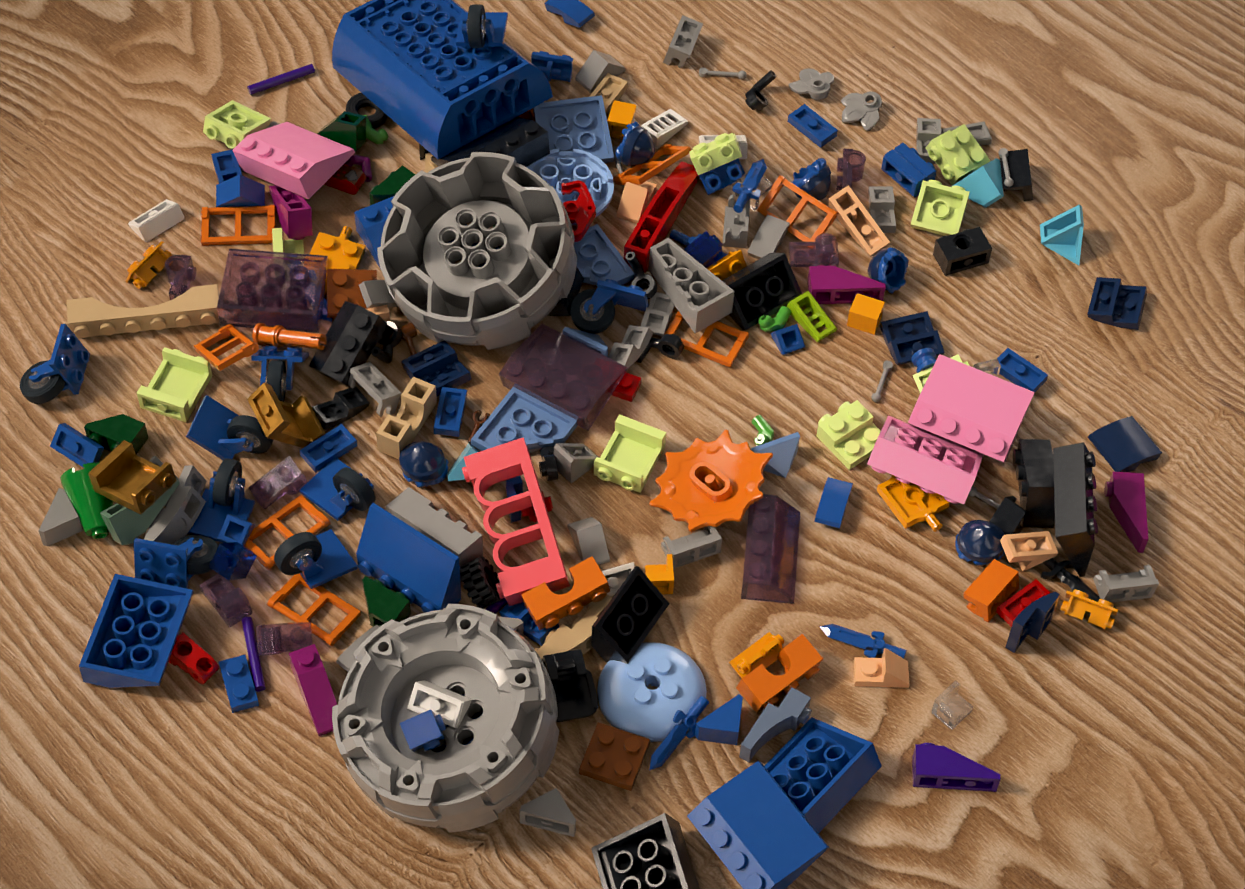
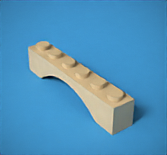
[67,284,222,338]

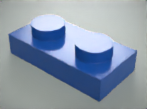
[787,104,838,148]
[992,348,1048,392]
[434,387,467,437]
[50,423,104,467]
[300,424,358,473]
[219,655,259,713]

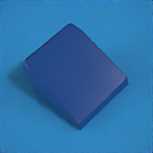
[771,324,805,355]
[218,514,255,548]

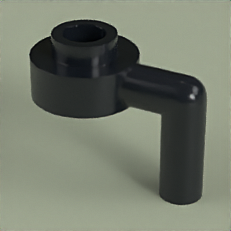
[745,70,777,111]
[625,252,657,300]
[371,321,402,364]
[636,334,684,363]
[539,445,558,481]

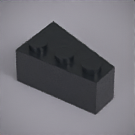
[1013,439,1055,528]

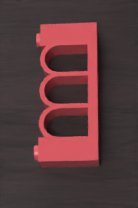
[462,437,570,606]

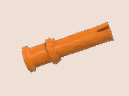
[252,323,327,350]

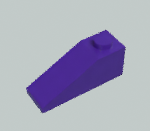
[912,743,1001,792]

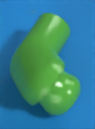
[363,115,388,144]
[758,306,791,332]
[751,415,774,446]

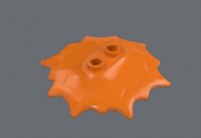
[649,430,773,532]

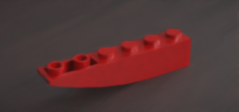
[624,161,700,273]

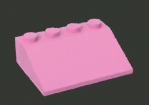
[232,122,355,199]
[908,354,1035,463]
[867,415,983,504]

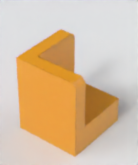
[607,100,636,139]
[847,294,885,335]
[645,554,674,594]

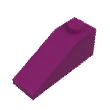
[269,185,313,240]
[807,265,886,304]
[1104,471,1148,553]
[289,644,337,736]

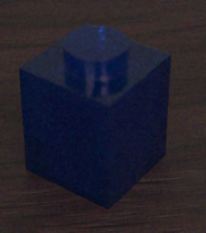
[684,231,723,268]
[209,542,257,580]

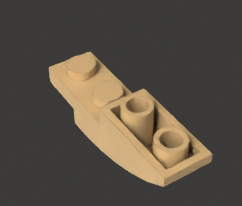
[535,594,612,660]

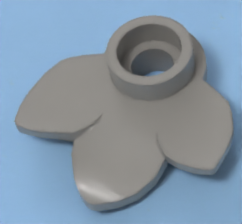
[789,68,834,100]
[841,92,882,131]

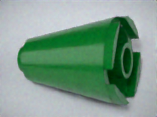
[60,462,113,539]

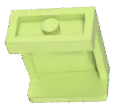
[137,347,212,422]
[594,414,666,493]

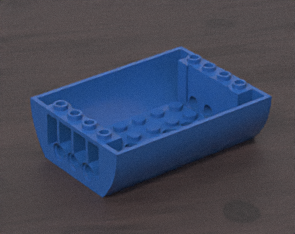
[332,0,553,159]

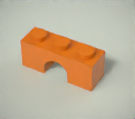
[521,556,610,630]
[736,634,823,713]

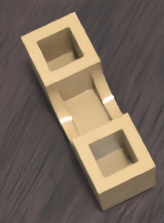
[376,377,437,459]

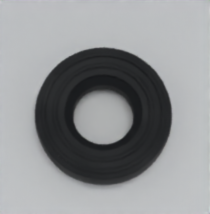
[346,93,388,129]

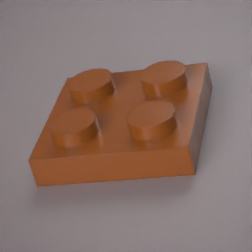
[327,269,377,318]
[579,722,650,791]

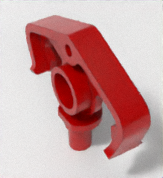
[561,180,596,242]

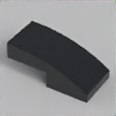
[312,386,370,430]

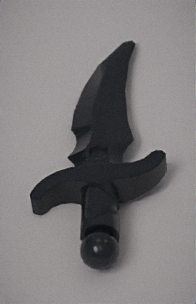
[1041,558,1116,609]

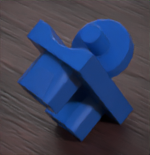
[531,51,573,82]
[699,158,746,195]

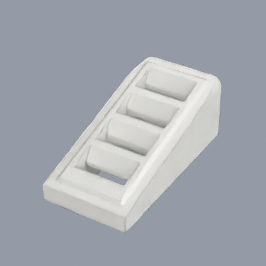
[642,109,688,149]

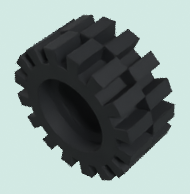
[460,556,502,609]

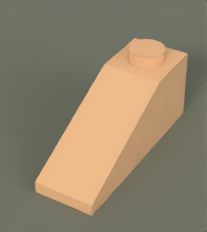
[828,185,890,257]

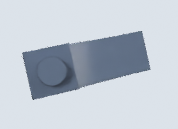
[739,687,812,762]

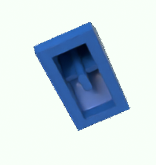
[216,175,265,207]
[695,694,743,745]

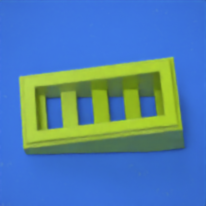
[787,290,837,342]

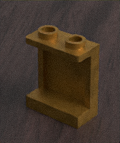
[247,383,325,448]
[88,440,177,515]

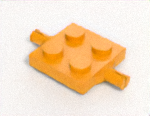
[303,226,365,295]
[877,474,950,532]

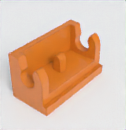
[963,559,1019,623]

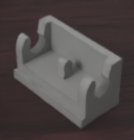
[663,15,703,68]
[722,194,750,248]
[348,362,402,417]
[661,526,722,569]
[1093,565,1159,602]

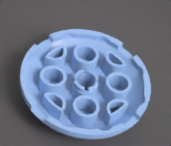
[527,149,614,225]
[597,642,707,742]

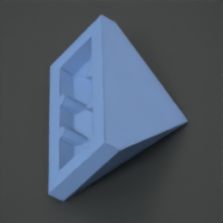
[562,327,608,366]
[751,432,800,478]

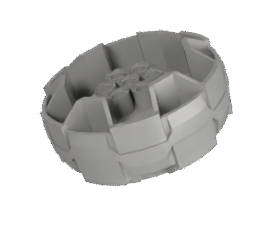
[377,152,577,350]
[332,604,559,832]

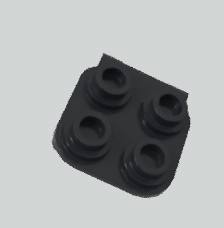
[542,649,598,722]

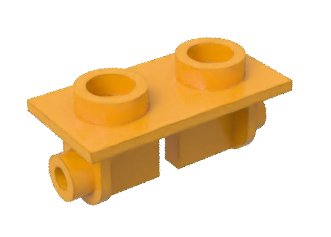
[125,241,173,289]
[707,250,747,281]
[1060,589,1118,629]
[729,632,784,678]

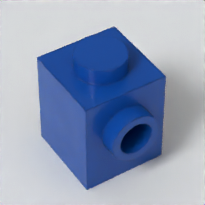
[399,709,447,752]

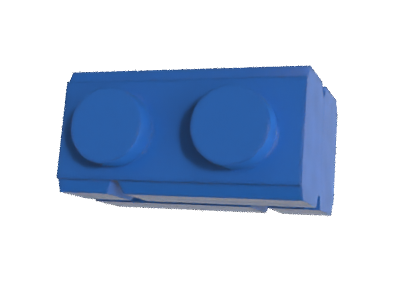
[881,143,937,198]

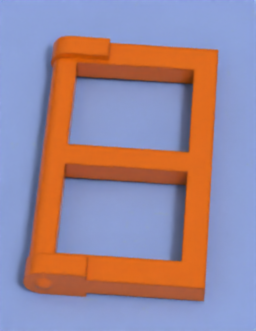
[613,144,691,185]
[756,175,838,249]
[201,205,276,246]
[664,311,749,368]
[194,324,259,371]
[244,495,331,570]
[267,573,361,646]

